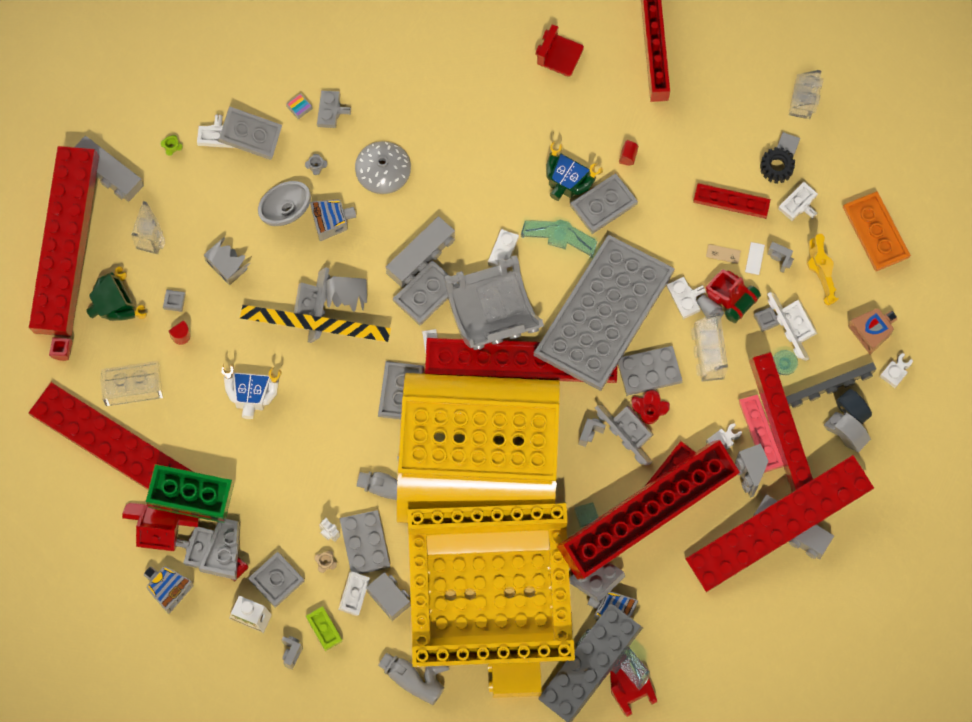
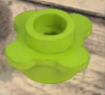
[161,135,183,156]

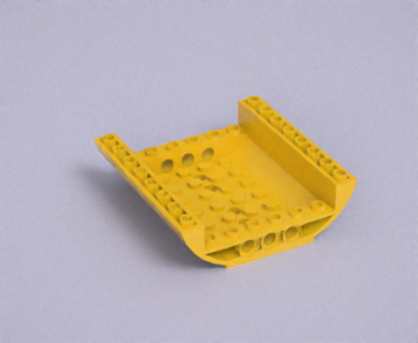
[397,373,560,523]
[407,503,575,667]

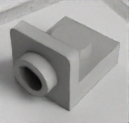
[768,242,794,273]
[578,418,606,447]
[282,636,303,670]

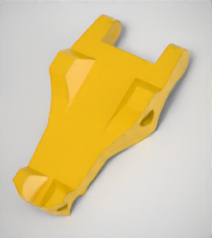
[807,234,839,306]

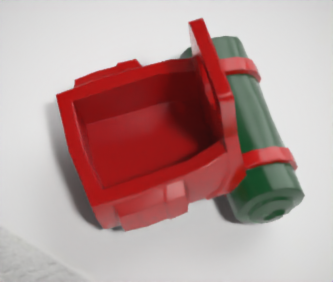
[706,269,761,323]

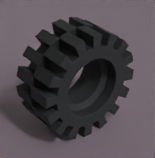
[760,147,795,184]

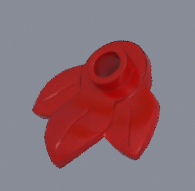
[631,390,670,424]

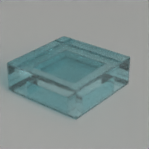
[574,502,598,527]

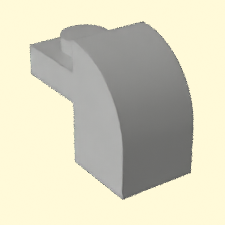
[824,412,871,453]

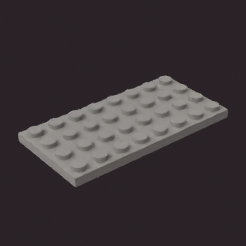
[534,235,675,391]

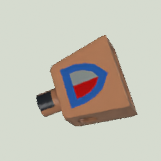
[848,309,897,355]

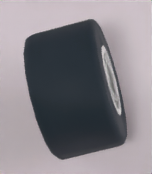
[836,389,872,424]

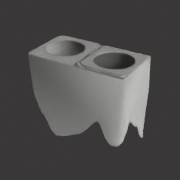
[204,237,250,285]
[325,276,367,312]

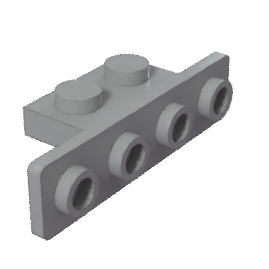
[294,267,330,343]
[595,405,654,465]

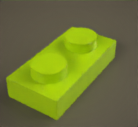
[306,606,343,651]

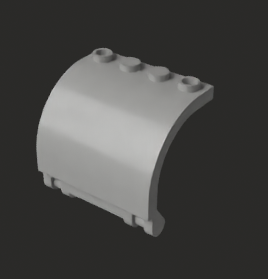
[443,255,544,350]

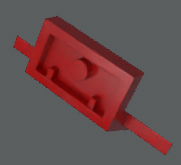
[122,503,199,551]

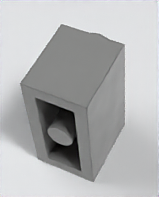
[366,572,411,621]

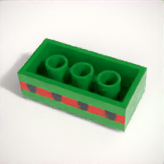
[146,464,234,523]

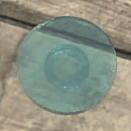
[773,350,798,375]

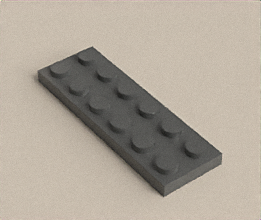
[538,603,643,722]

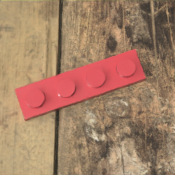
[739,394,784,473]

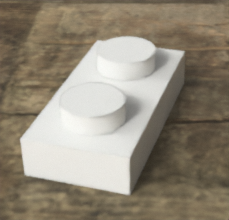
[488,229,519,267]
[338,572,370,616]

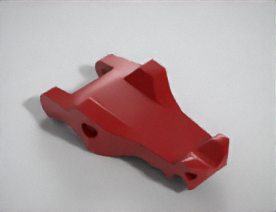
[610,653,657,717]

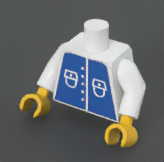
[222,364,282,419]

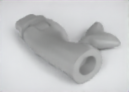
[357,456,399,500]
[378,653,450,705]

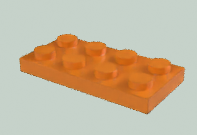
[843,191,911,272]

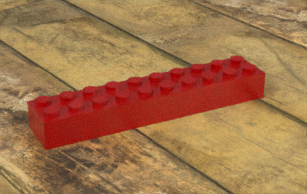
[29,146,99,337]
[557,440,740,580]

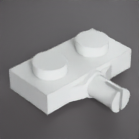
[197,115,235,148]
[778,182,818,221]
[667,277,706,319]

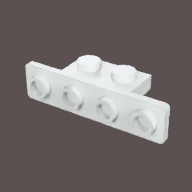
[767,292,817,361]

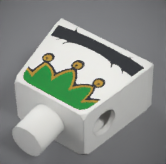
[229,596,272,633]

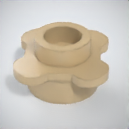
[315,551,337,573]

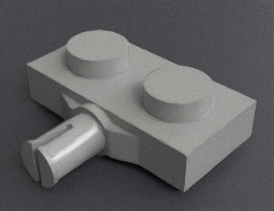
[317,91,351,128]
[176,527,214,568]

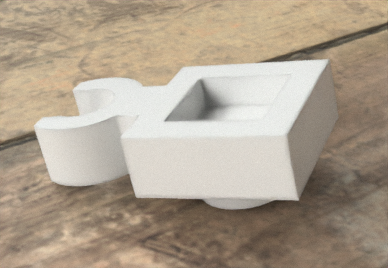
[880,353,913,388]
[706,423,742,450]
[319,518,340,542]

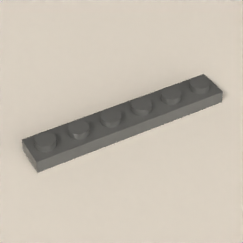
[786,362,876,408]

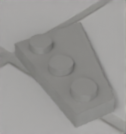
[199,519,240,580]

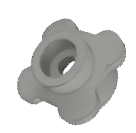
[305,154,327,175]

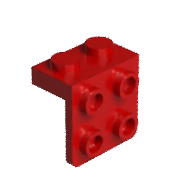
[535,24,584,77]

